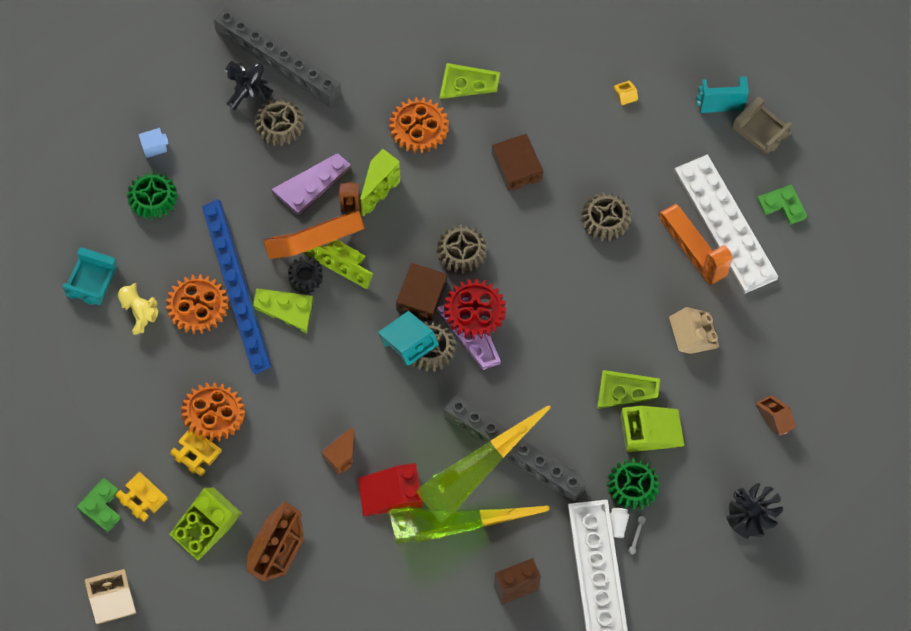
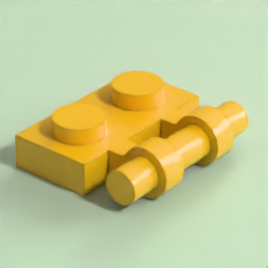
[170,429,222,476]
[115,472,168,522]

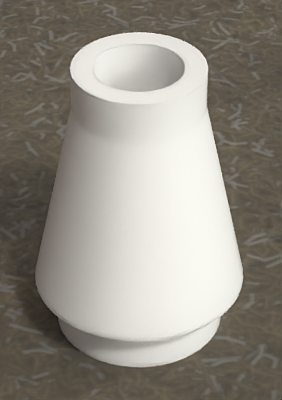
[610,508,629,538]

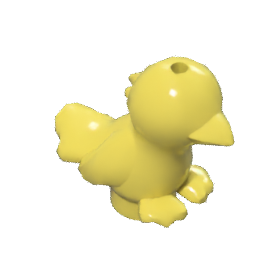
[118,283,158,335]

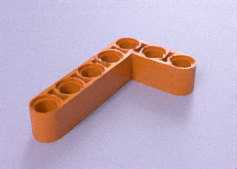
[659,204,733,285]
[263,210,365,259]

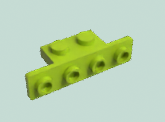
[303,240,373,289]

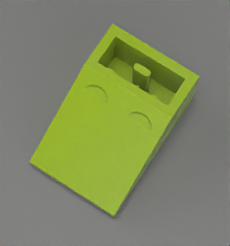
[360,149,401,217]
[620,406,684,453]
[169,487,242,560]

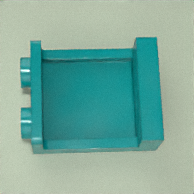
[696,76,749,113]
[62,247,118,305]
[378,311,439,366]

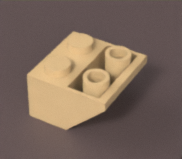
[669,307,720,354]
[85,569,136,624]

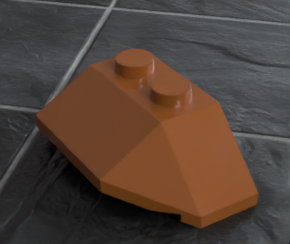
[247,501,304,582]

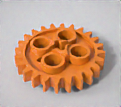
[389,97,449,154]
[166,274,229,334]
[181,382,245,442]

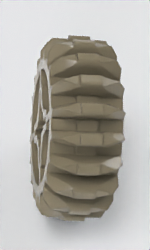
[254,98,305,146]
[581,192,632,241]
[436,224,488,274]
[411,321,456,373]

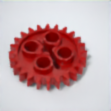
[444,279,506,339]

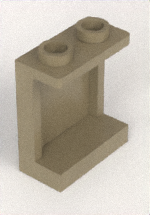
[733,96,792,155]

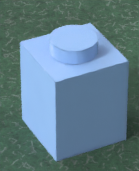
[138,128,169,158]

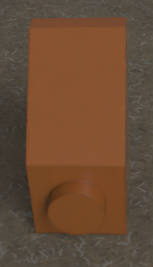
[339,182,360,212]
[755,395,796,436]
[322,427,355,475]

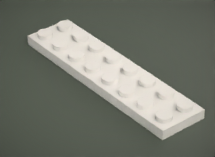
[674,154,778,294]
[568,500,628,631]

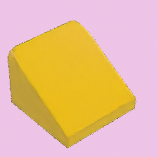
[613,81,638,105]

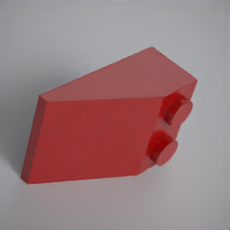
[358,463,422,517]

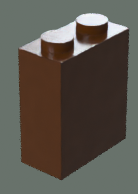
[492,133,543,191]
[396,263,447,321]
[494,558,541,605]

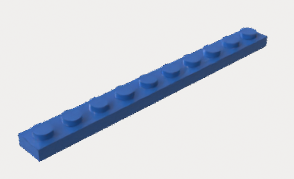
[202,199,272,374]

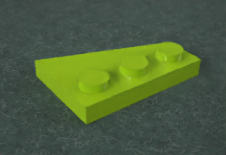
[440,63,500,99]
[253,288,313,334]
[597,370,660,409]

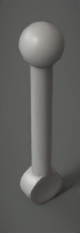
[628,516,646,555]

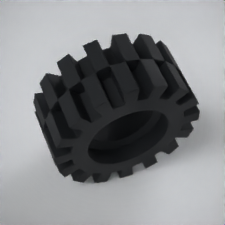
[288,256,323,293]

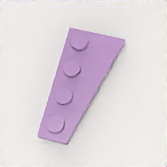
[272,153,351,216]
[437,298,501,370]

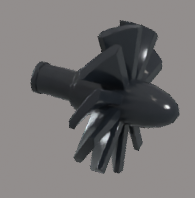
[224,61,274,110]
[727,483,783,539]

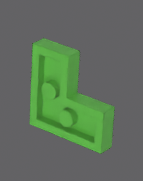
[757,184,807,225]
[77,477,121,533]

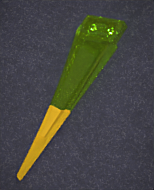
[416,406,551,523]
[389,506,550,544]

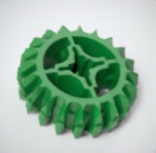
[127,171,178,221]
[607,458,660,511]

